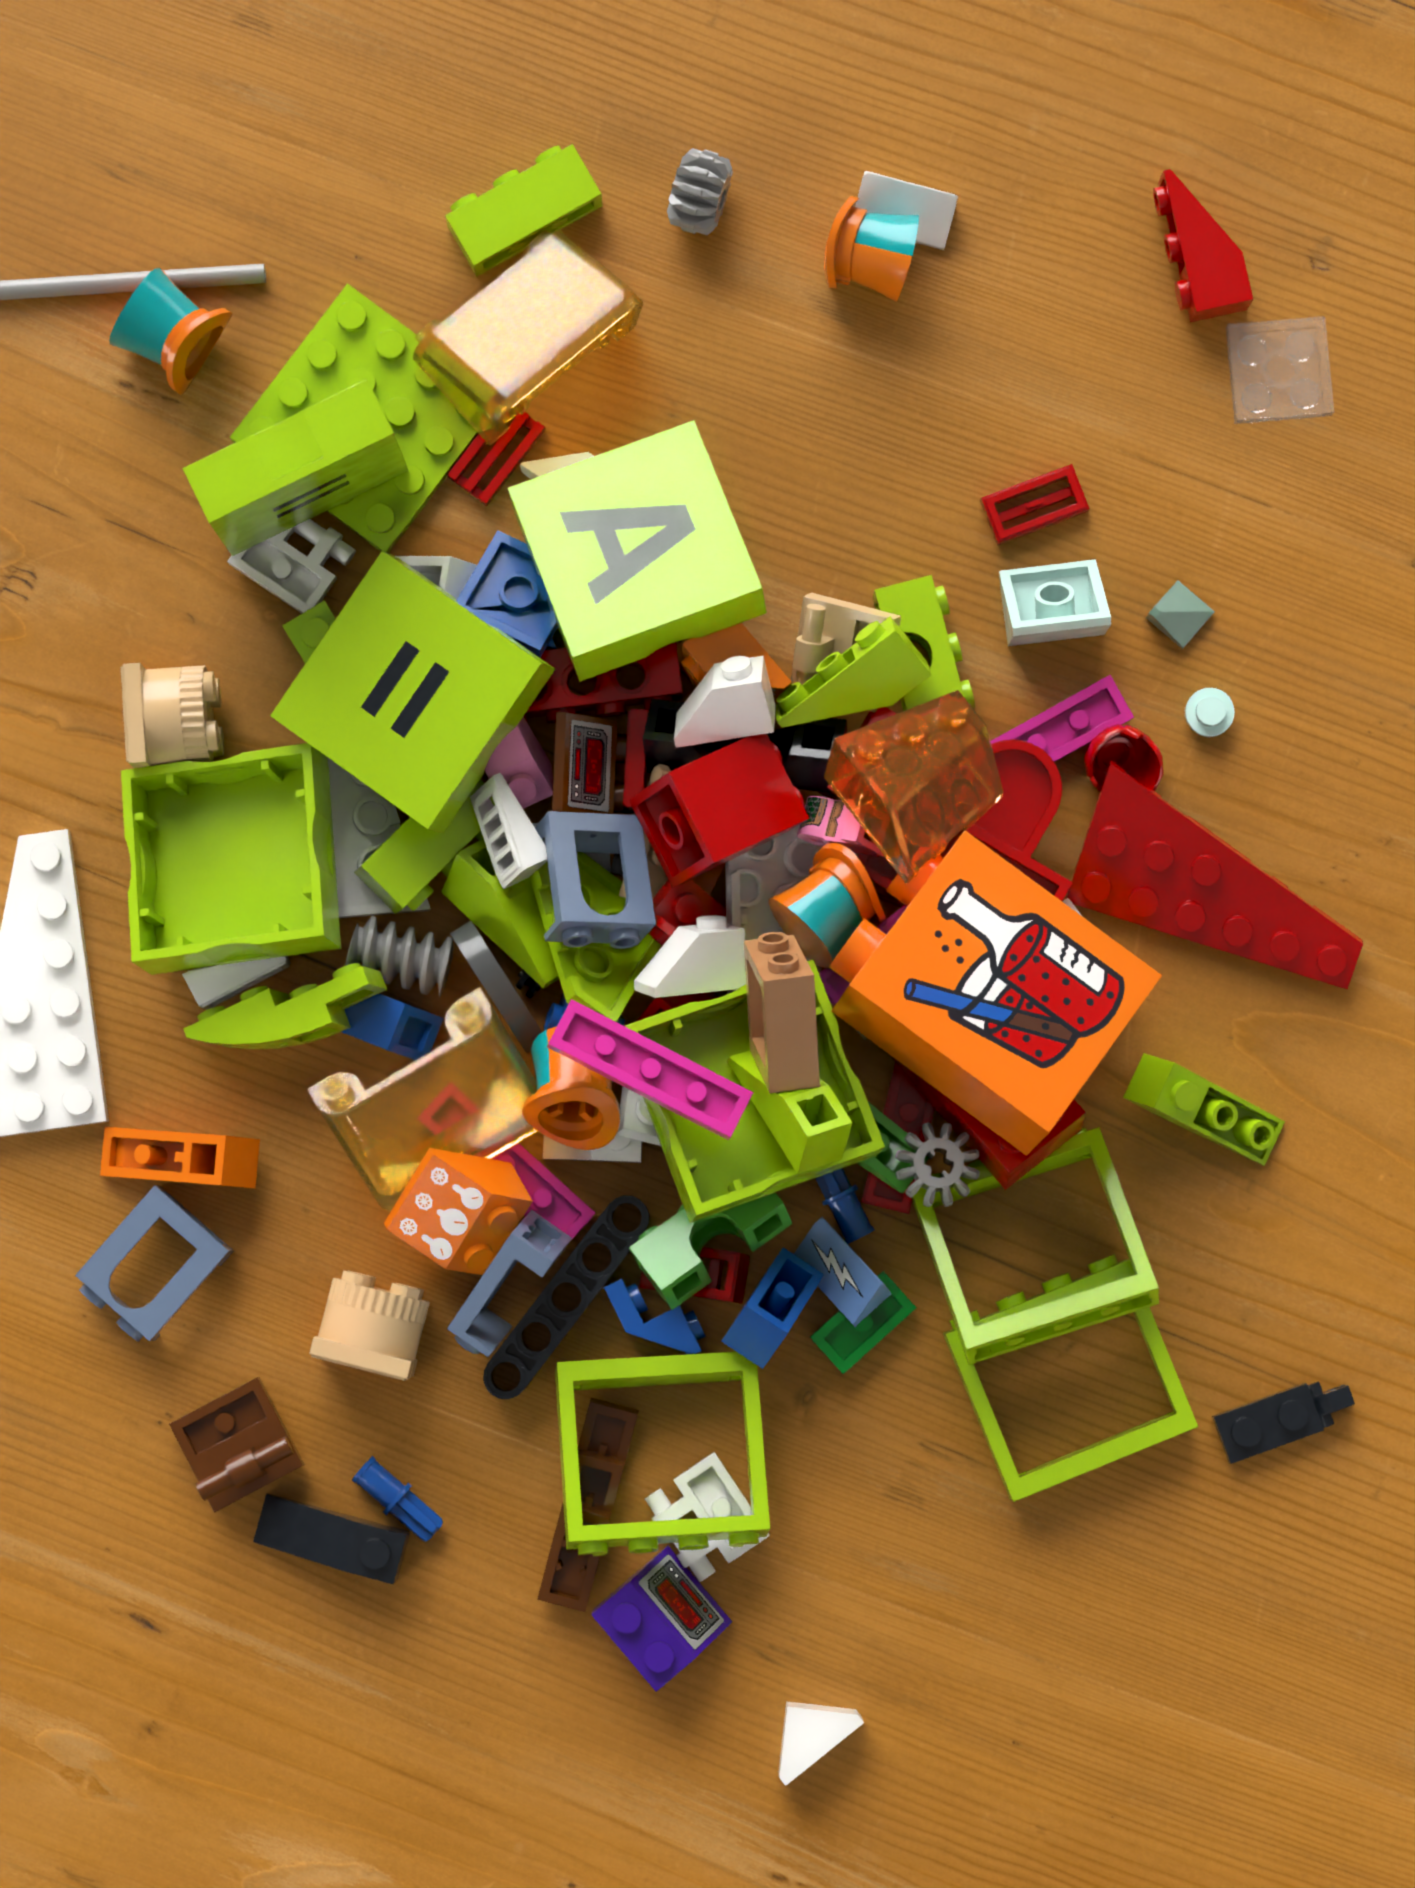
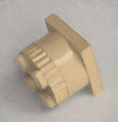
[121,663,225,768]
[309,1270,430,1381]

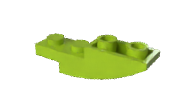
[183,963,387,1050]

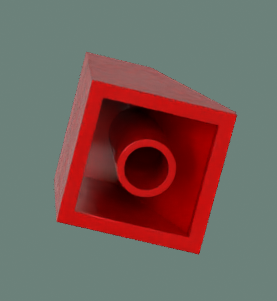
[629,733,809,888]

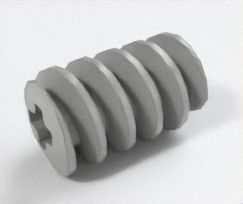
[345,916,454,997]

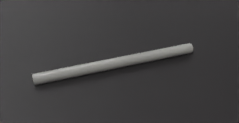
[0,263,266,300]

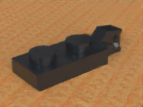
[1212,1382,1355,1464]

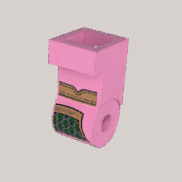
[797,796,896,857]

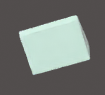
[999,559,1111,646]

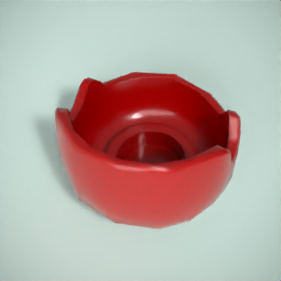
[1084,724,1164,792]

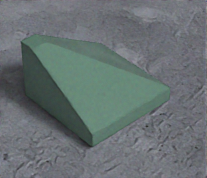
[1145,580,1215,649]

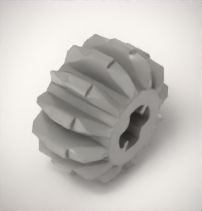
[667,148,733,235]
[895,1123,980,1207]

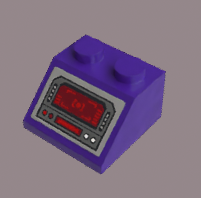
[591,1545,732,1692]

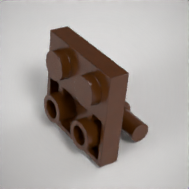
[169,1377,305,1513]

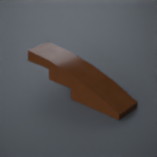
[537,1397,639,1612]

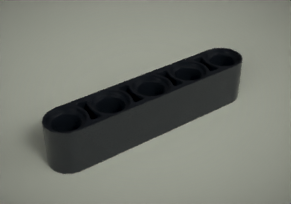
[483,1195,650,1399]

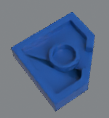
[456,530,558,658]

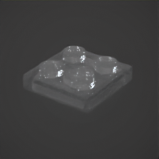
[1226,316,1334,424]

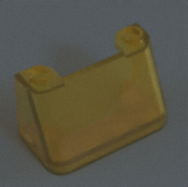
[413,230,643,446]
[307,987,538,1212]

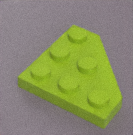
[529,852,661,1022]

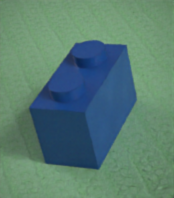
[721,1247,824,1369]

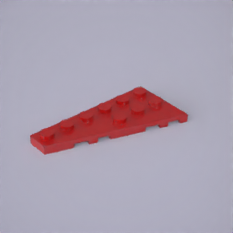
[1065,760,1363,990]

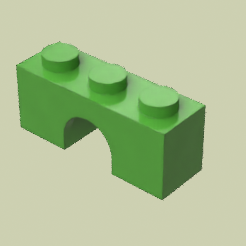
[629,1193,793,1310]

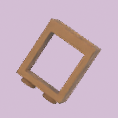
[744,932,820,1093]

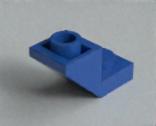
[341,993,444,1064]
[604,1278,706,1354]

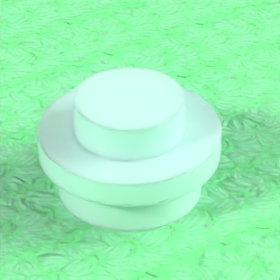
[1185,688,1235,737]

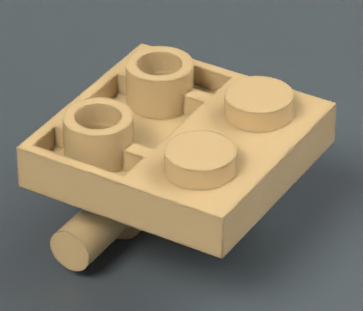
[791,593,901,713]

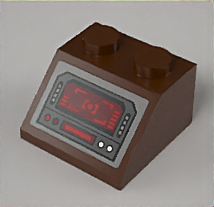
[552,712,627,814]

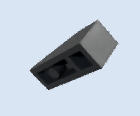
[253,1493,410,1584]

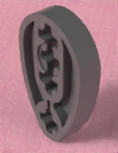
[450,920,542,1054]

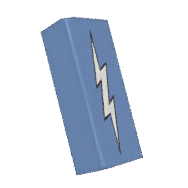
[794,1217,892,1327]

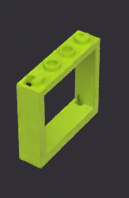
[912,1127,1159,1365]
[943,1254,1198,1502]
[555,1352,770,1556]

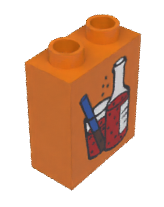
[829,830,1162,1156]

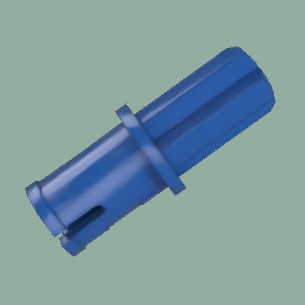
[815,1168,875,1244]
[352,1456,443,1542]

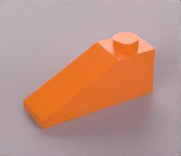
[100,1127,260,1189]

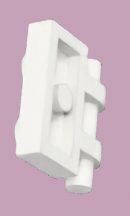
[227,519,356,613]
[645,1452,770,1582]

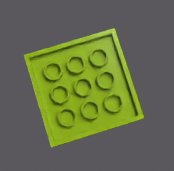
[230,283,503,553]

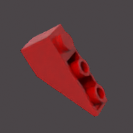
[1153,169,1253,323]

